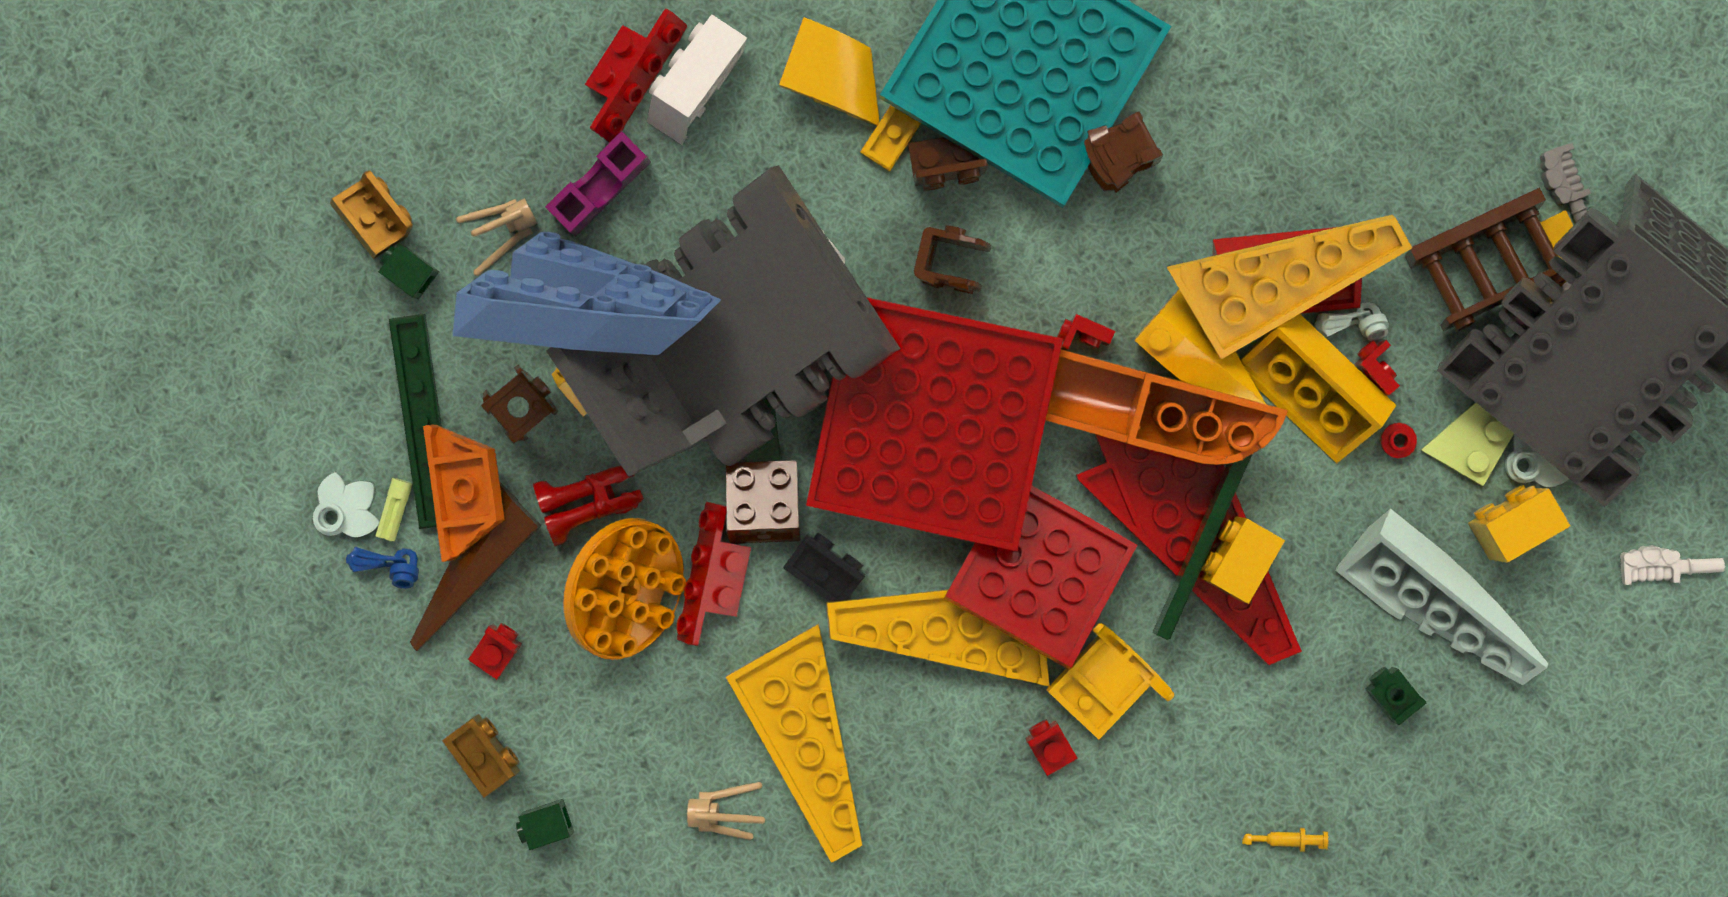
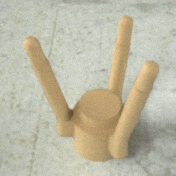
[456,198,538,276]
[687,782,765,840]

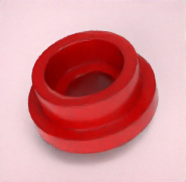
[1380,423,1417,458]

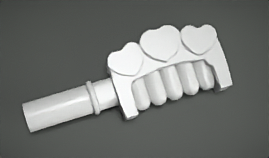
[1620,545,1725,585]

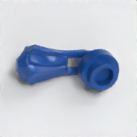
[346,547,419,589]

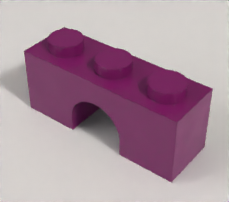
[545,131,651,237]

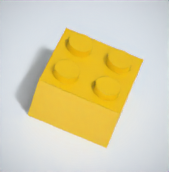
[1468,485,1570,563]
[1200,517,1285,604]

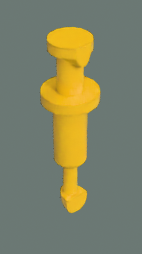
[1242,828,1328,852]

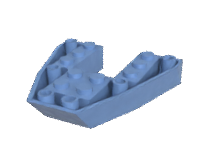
[453,232,721,355]

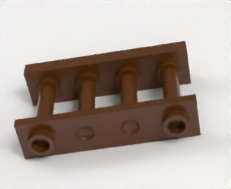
[1405,187,1566,332]

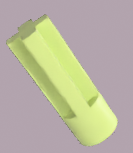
[375,478,413,541]

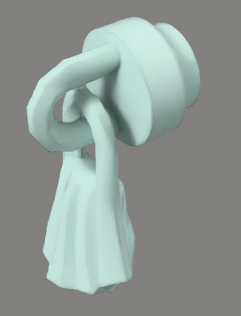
[1314,302,1389,341]

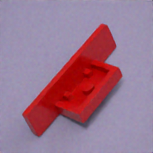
[585,9,687,143]
[676,502,751,646]

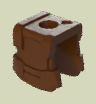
[1084,111,1163,193]
[914,225,991,294]
[481,365,558,443]

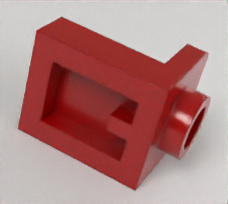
[1057,314,1116,350]
[1354,340,1400,396]
[468,623,522,680]
[1025,719,1078,776]

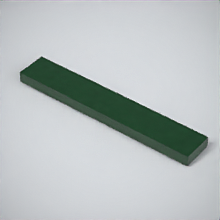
[389,314,442,529]
[1152,455,1252,640]

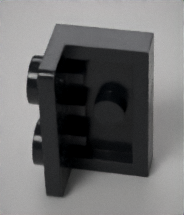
[783,532,866,602]

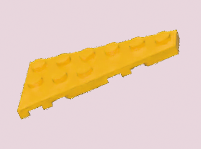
[1167,215,1412,359]
[826,589,1050,687]
[726,623,862,863]

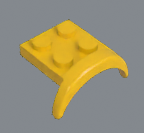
[1046,623,1174,740]

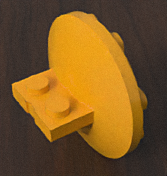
[563,518,686,660]

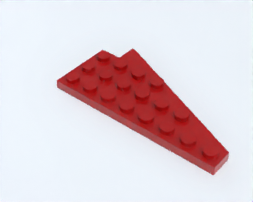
[1075,434,1302,665]

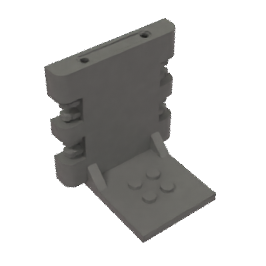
[546,165,900,477]
[1437,174,1728,507]

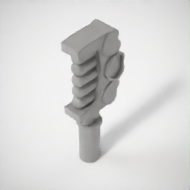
[1540,143,1591,223]

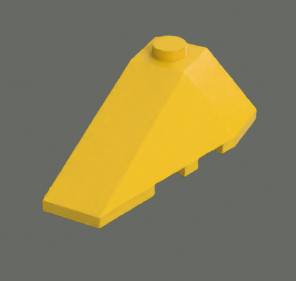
[1134,289,1266,404]

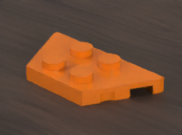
[423,425,505,562]

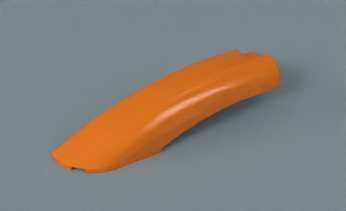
[1046,349,1288,465]

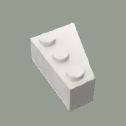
[647,14,747,145]

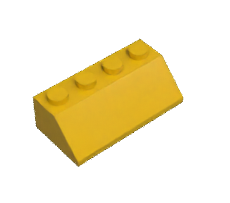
[1240,314,1396,463]

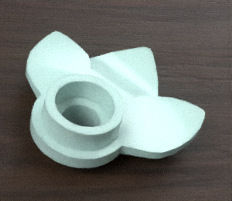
[1505,434,1569,487]
[313,472,380,537]

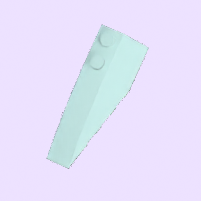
[1335,509,1548,685]

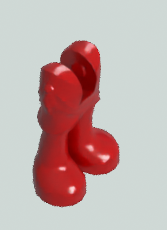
[533,465,644,547]

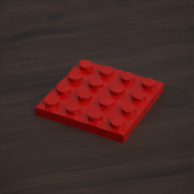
[944,486,1138,670]

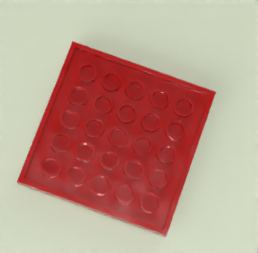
[806,297,1063,551]

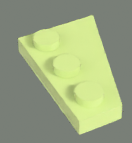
[1421,402,1514,486]

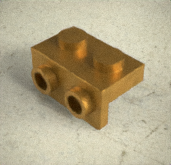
[330,170,413,259]
[442,714,520,798]

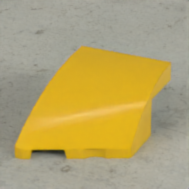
[779,17,879,126]

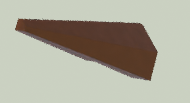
[410,481,542,651]

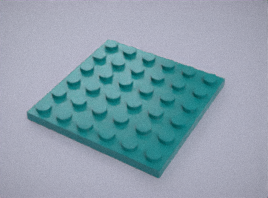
[879,0,1172,208]

